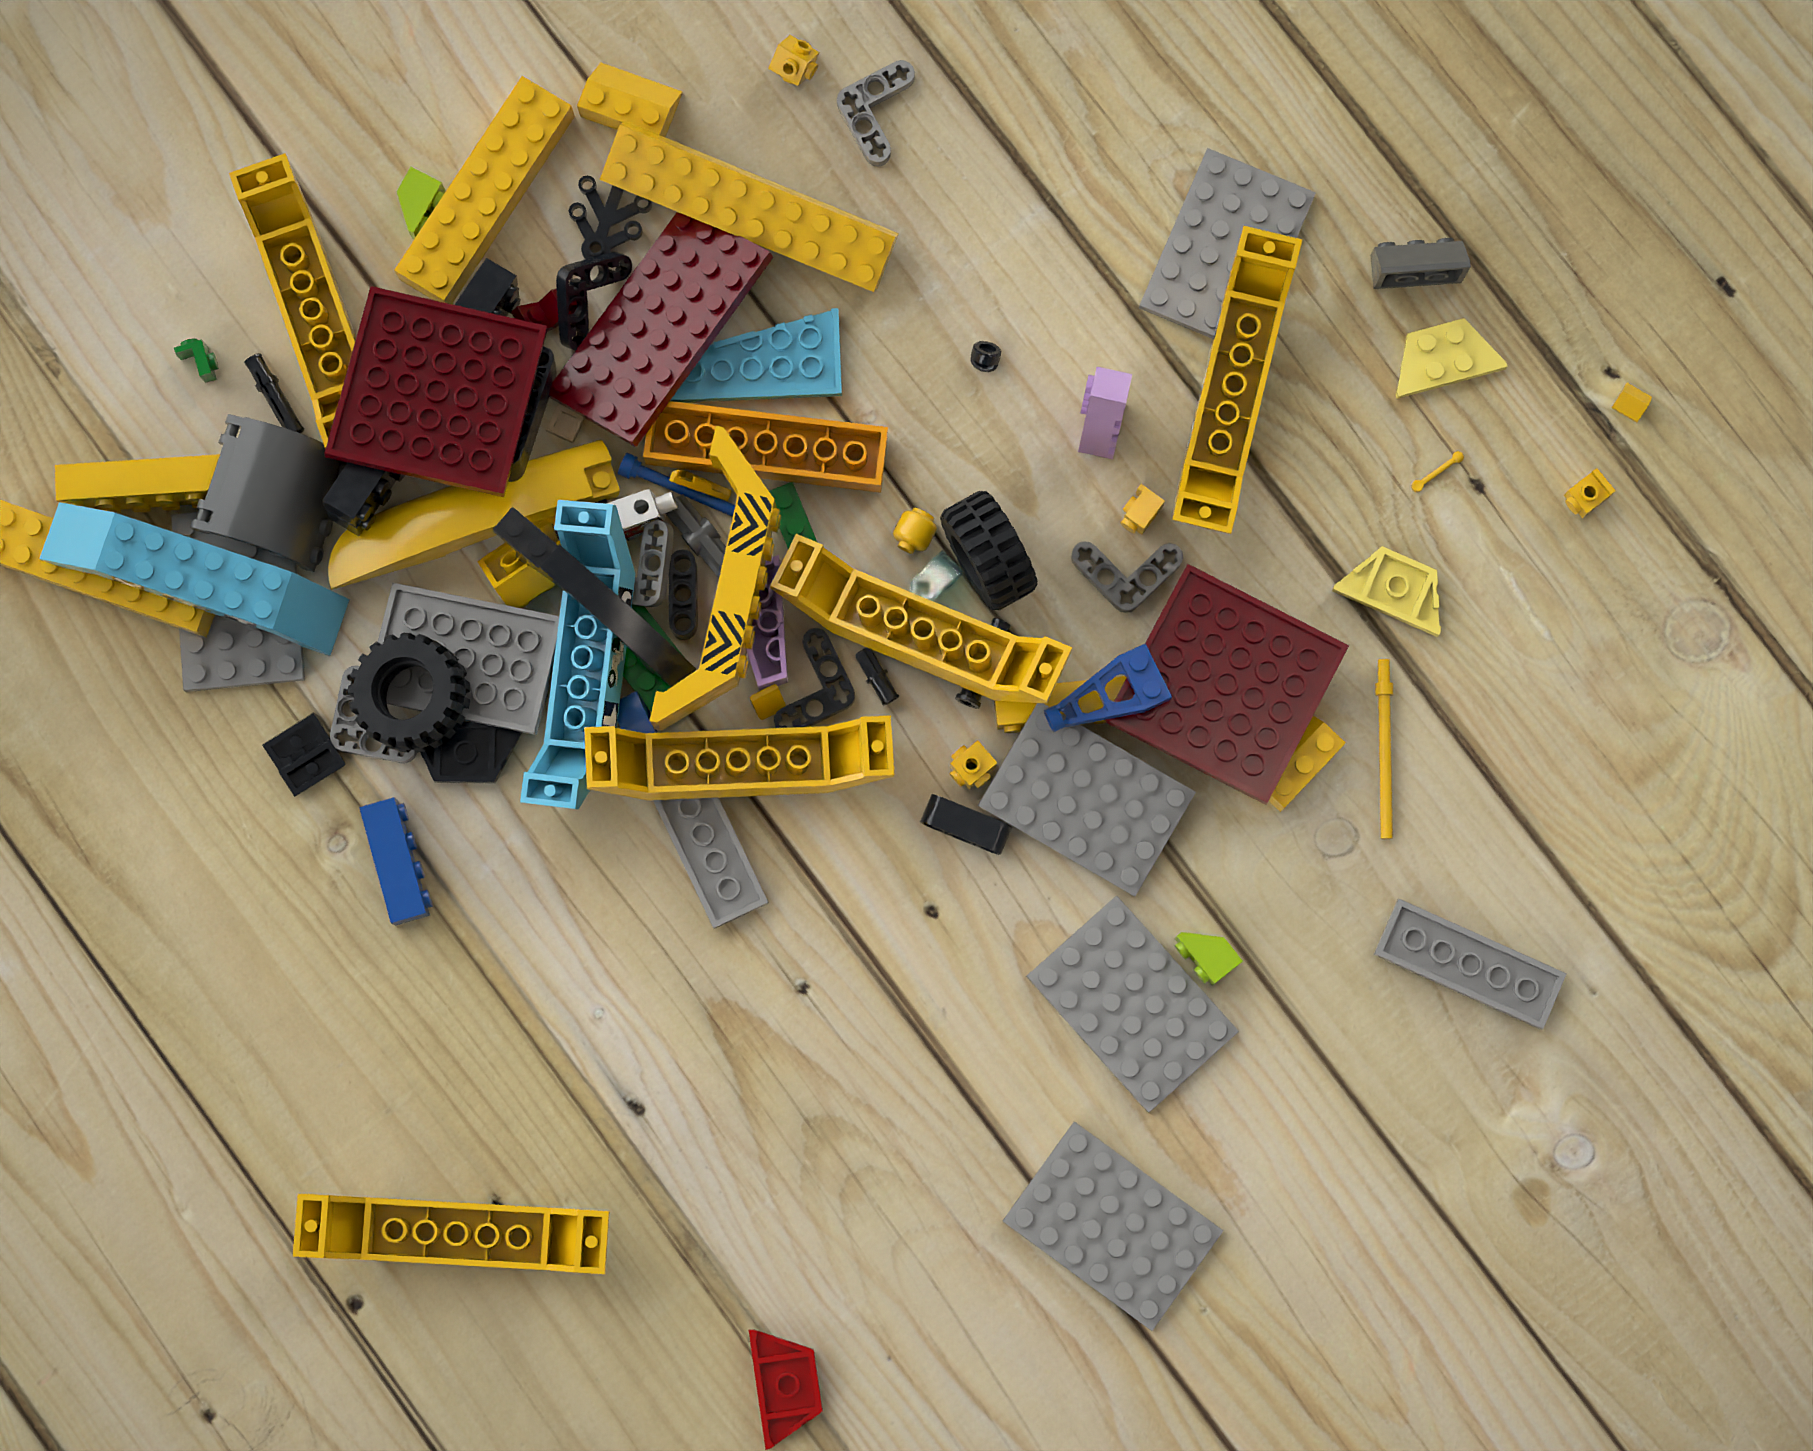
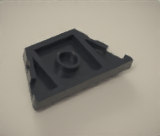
[420,722,523,783]

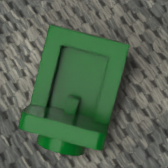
[174,338,219,383]

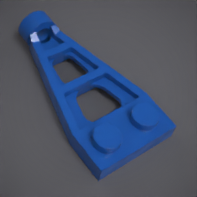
[1044,643,1172,732]

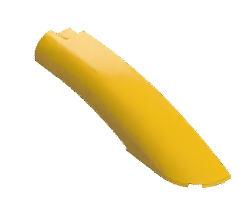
[328,439,620,590]

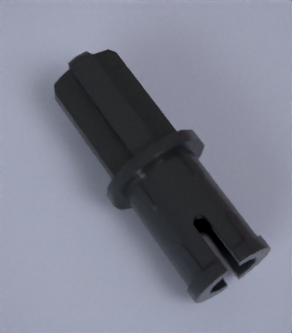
[855,648,900,706]

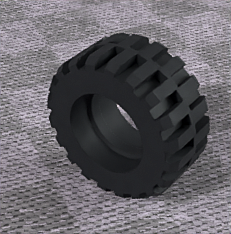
[940,491,1038,610]
[348,633,471,753]

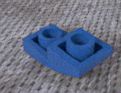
[617,690,658,733]

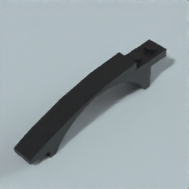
[493,507,696,687]

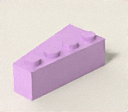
[1078,367,1132,459]
[746,555,788,691]

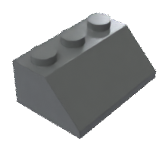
[1370,238,1471,289]

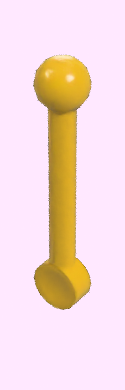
[1411,451,1464,492]

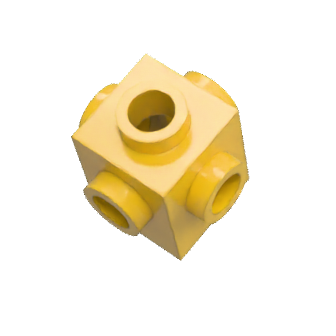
[768,35,820,86]
[949,740,997,790]

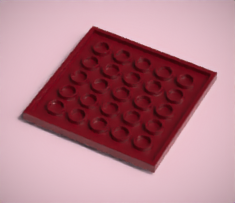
[324,286,547,497]
[1104,564,1349,805]

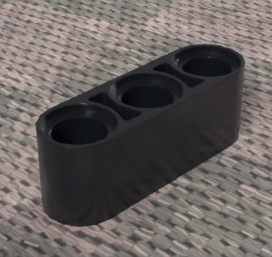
[669,549,698,640]
[920,794,1012,855]

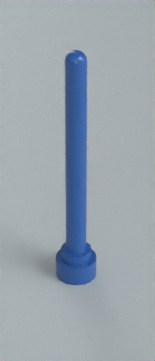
[618,453,735,517]

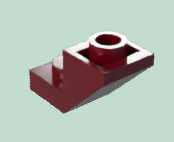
[511,289,577,332]

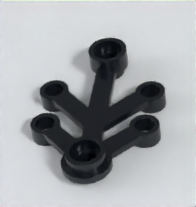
[568,175,652,259]

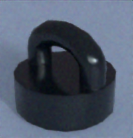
[970,341,1002,372]

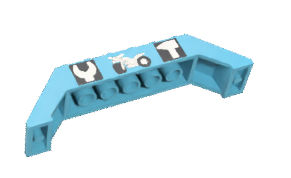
[520,500,636,809]
[39,502,350,656]

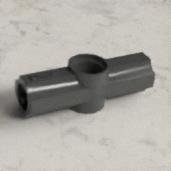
[665,494,726,578]

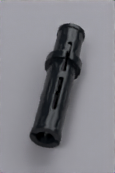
[244,353,304,433]

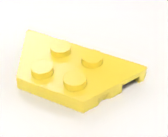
[1395,318,1508,399]
[1332,546,1441,637]

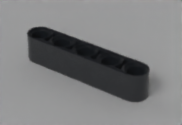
[508,346,557,482]

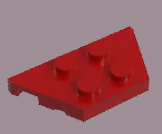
[748,1329,823,1450]

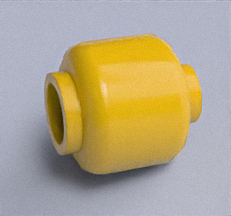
[893,508,937,554]

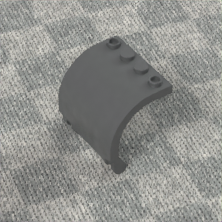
[190,414,348,572]

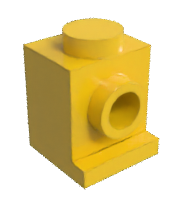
[1564,468,1616,518]
[1120,484,1165,535]

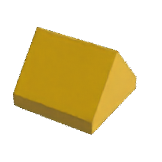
[1611,382,1652,423]

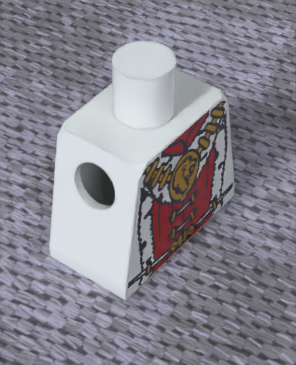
[606,489,678,542]

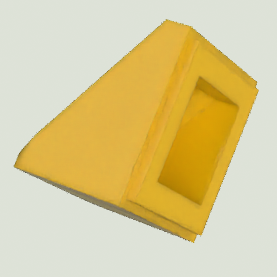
[749,684,786,720]

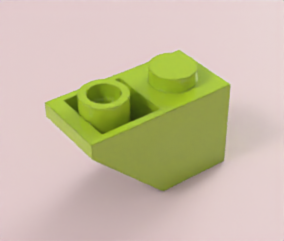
[397,167,445,239]
[1174,932,1243,985]

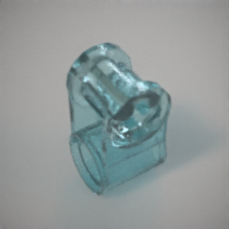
[909,550,964,601]

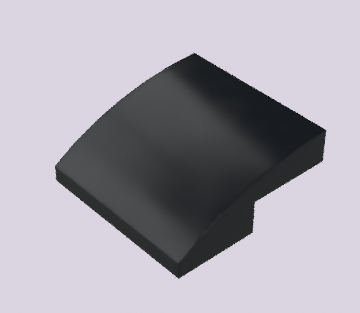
[262,712,346,797]

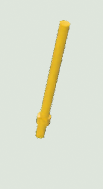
[1375,659,1393,839]

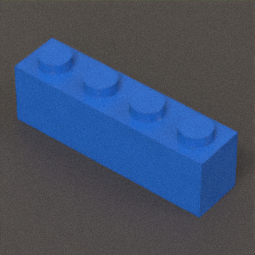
[359,797,433,926]

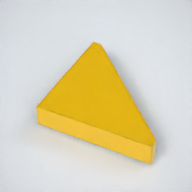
[669,469,732,501]

